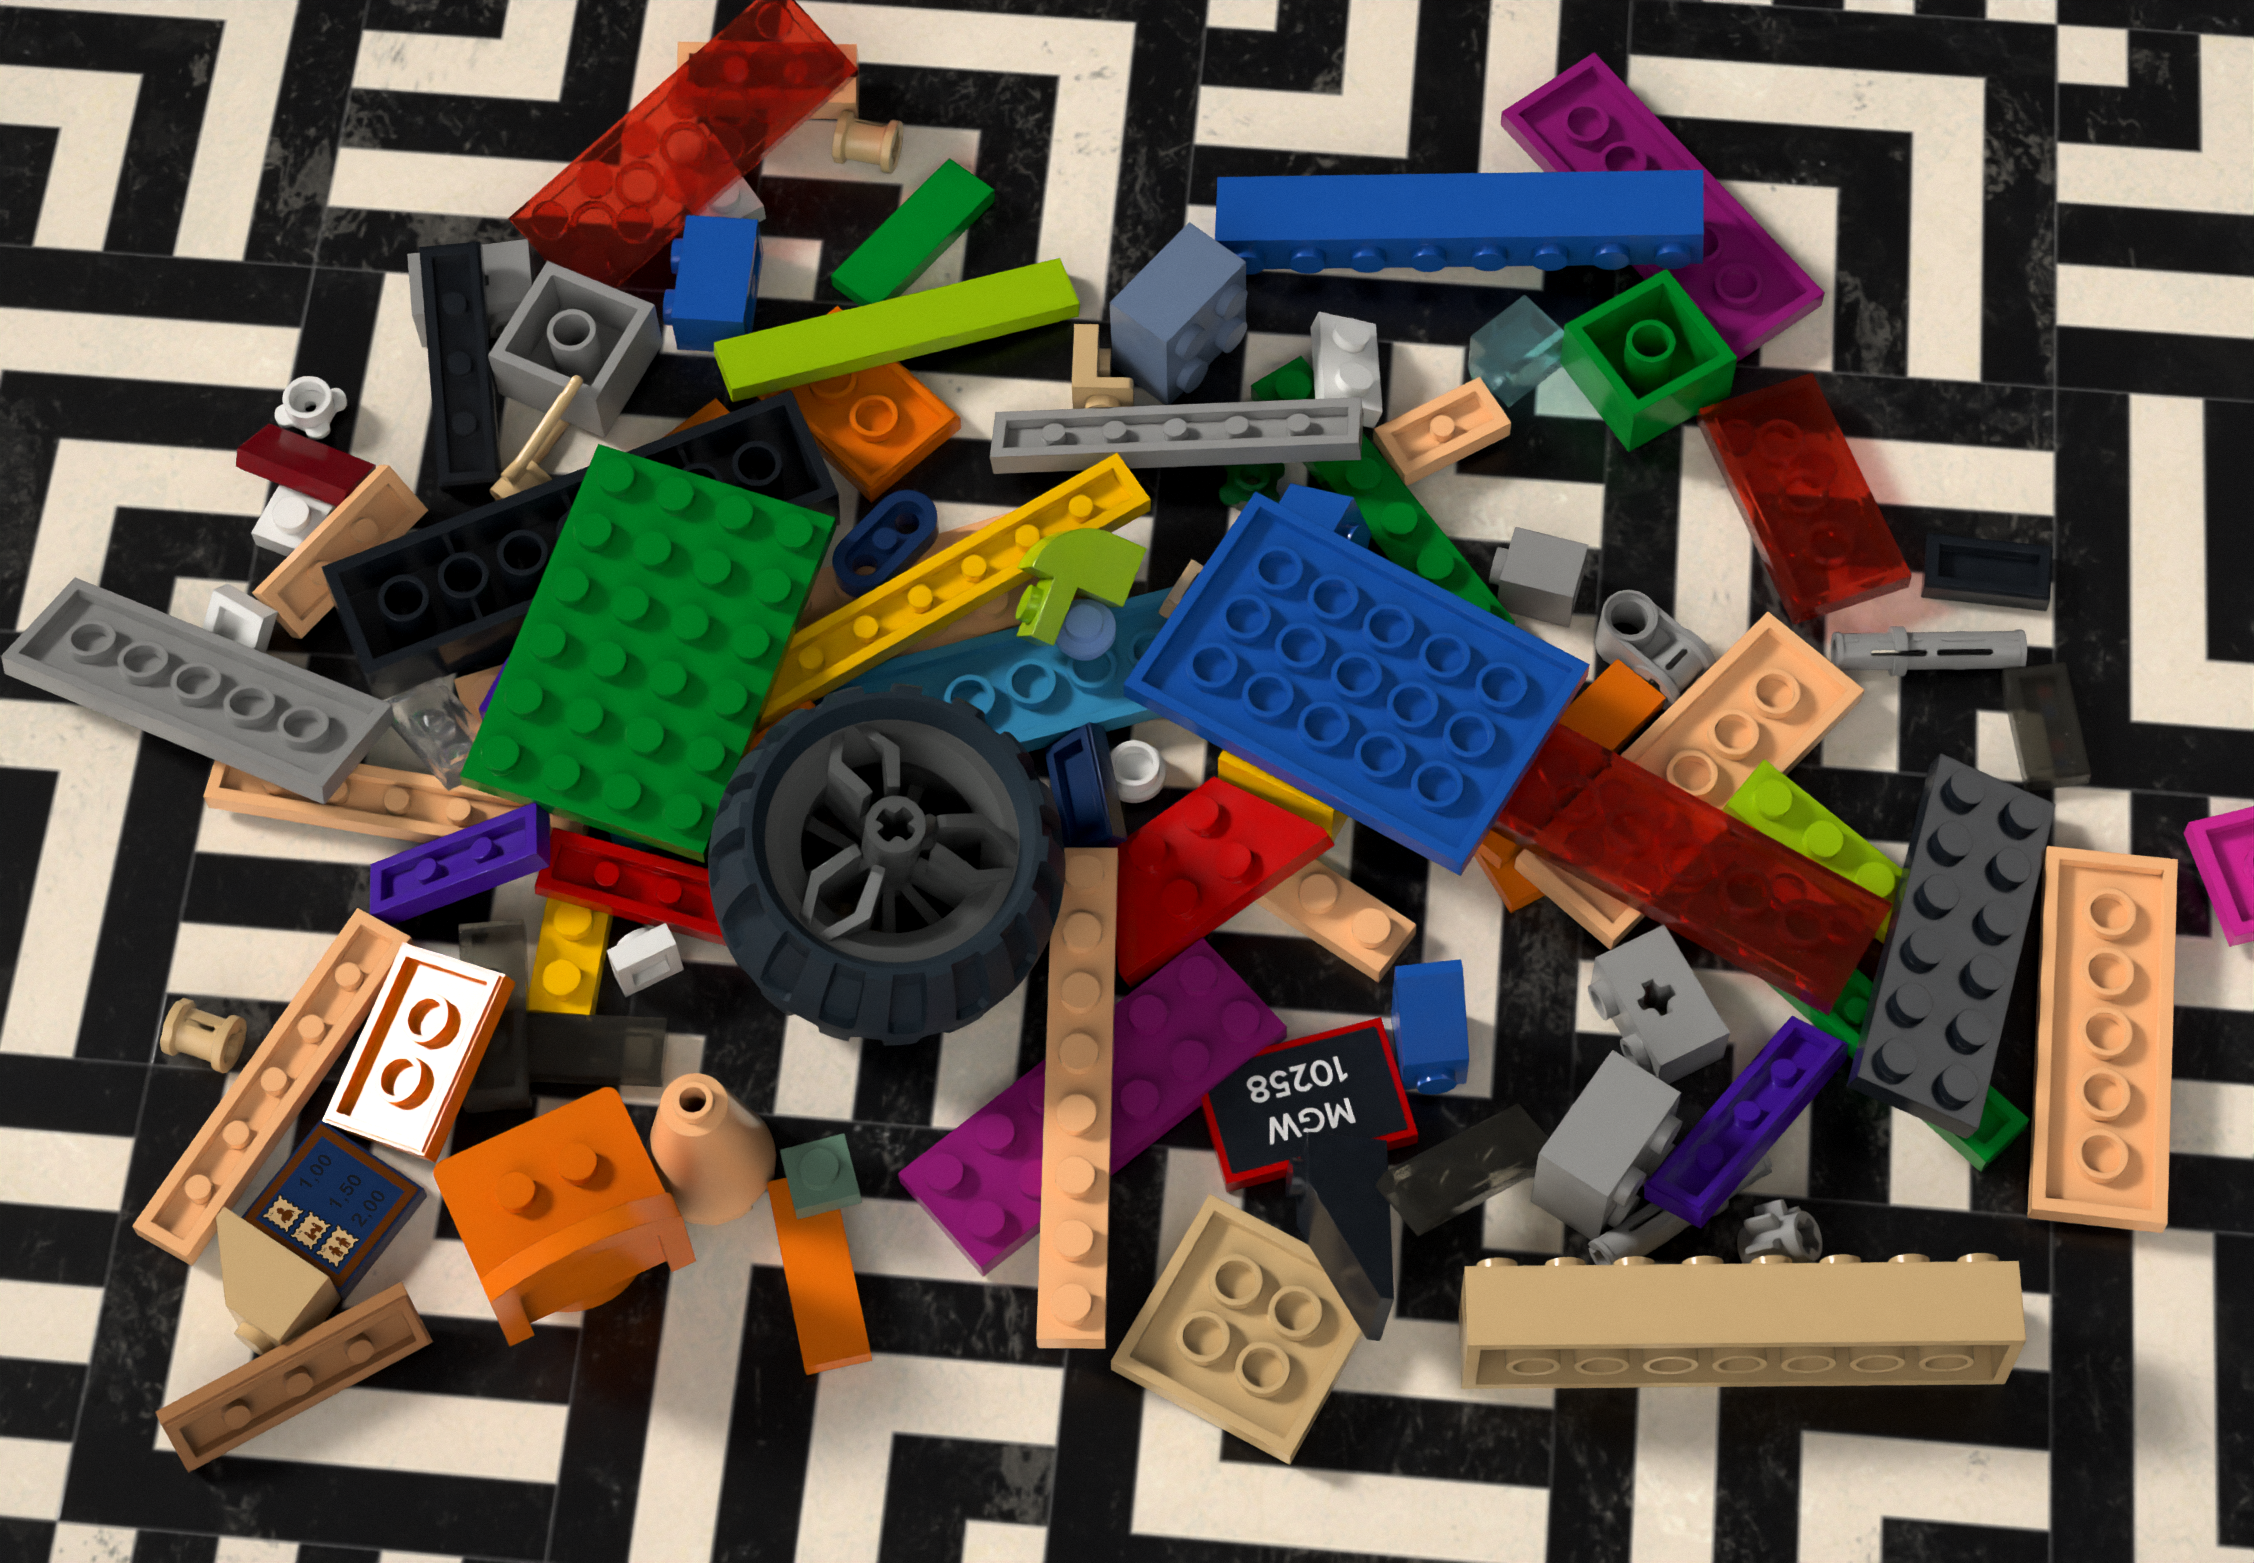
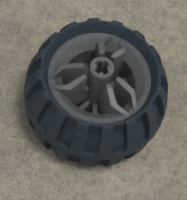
[708,683,1066,1046]

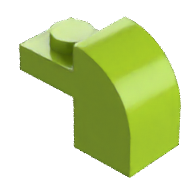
[1015,528,1147,646]

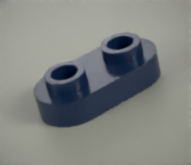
[832,490,939,598]

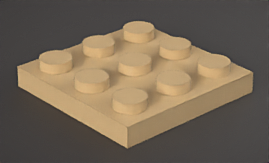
[1111,1193,1363,1465]

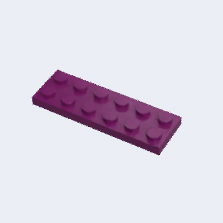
[1501,52,1824,363]
[898,937,1287,1277]

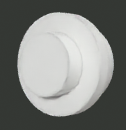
[1110,740,1166,803]

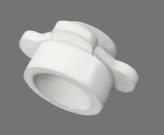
[275,376,347,440]

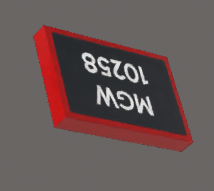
[1201,1017,1418,1192]

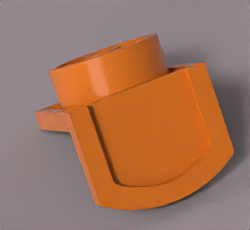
[433,1087,696,1347]

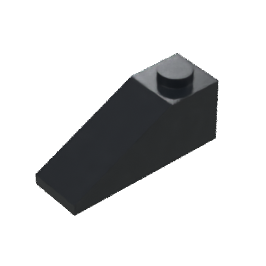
[1285,1132,1394,1341]

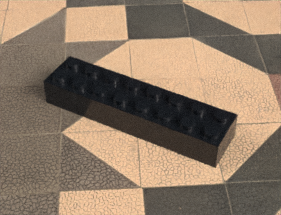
[322,390,840,700]

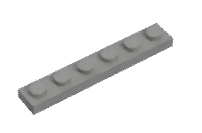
[990,397,1364,474]

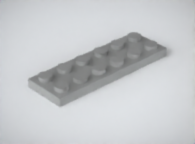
[1,577,394,805]

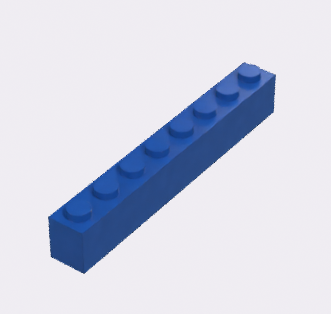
[1215,170,1704,274]

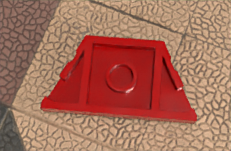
[1114,776,1335,988]

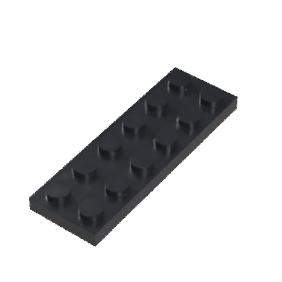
[1847,754,2056,1139]

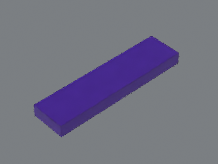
[1644,1016,1848,1229]

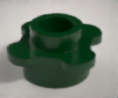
[1219,463,1285,512]

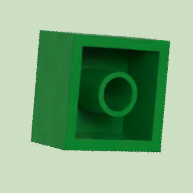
[1560,269,1737,452]

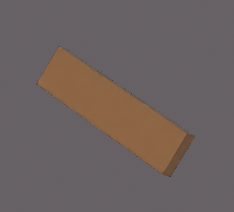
[156,1282,433,1473]

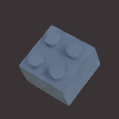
[1110,222,1248,405]

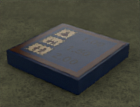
[241,1120,427,1301]

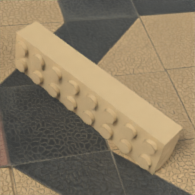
[1458,1253,2026,1389]

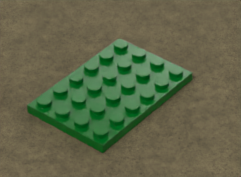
[460,444,836,863]

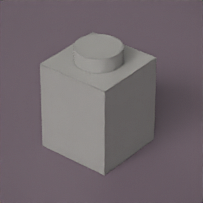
[1489,527,1588,627]

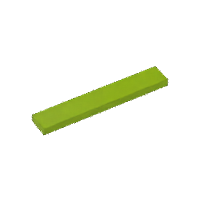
[714,258,1080,402]

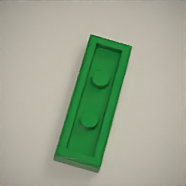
[831,158,995,306]

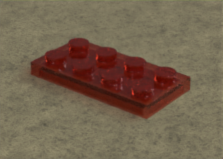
[1696,373,1912,625]

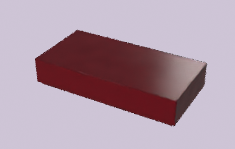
[236,423,376,507]

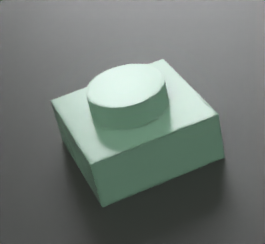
[780,1133,862,1220]

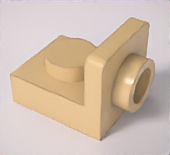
[1072,324,1135,409]

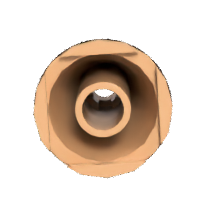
[645,1073,777,1225]

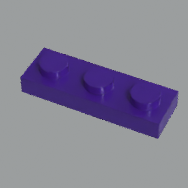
[370,802,550,926]

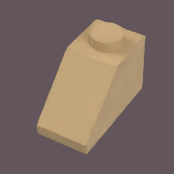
[216,1207,341,1356]

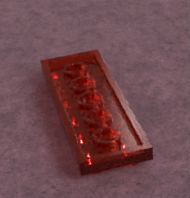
[508,0,859,289]
[1490,722,1893,1016]

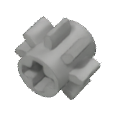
[1737,1199,1822,1264]

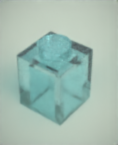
[1468,295,1564,407]

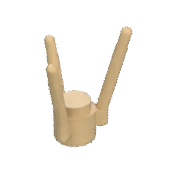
[489,375,583,501]

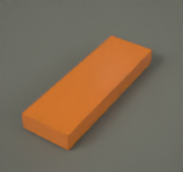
[767,1178,872,1375]

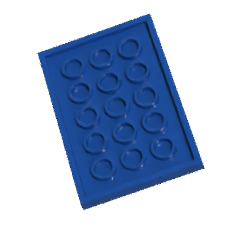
[1123,492,1590,876]

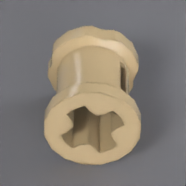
[832,110,904,174]
[160,998,247,1073]

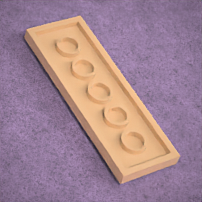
[1514,612,1865,950]
[2027,846,2178,1233]

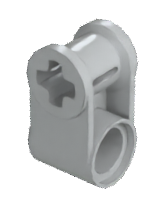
[1595,590,1716,710]

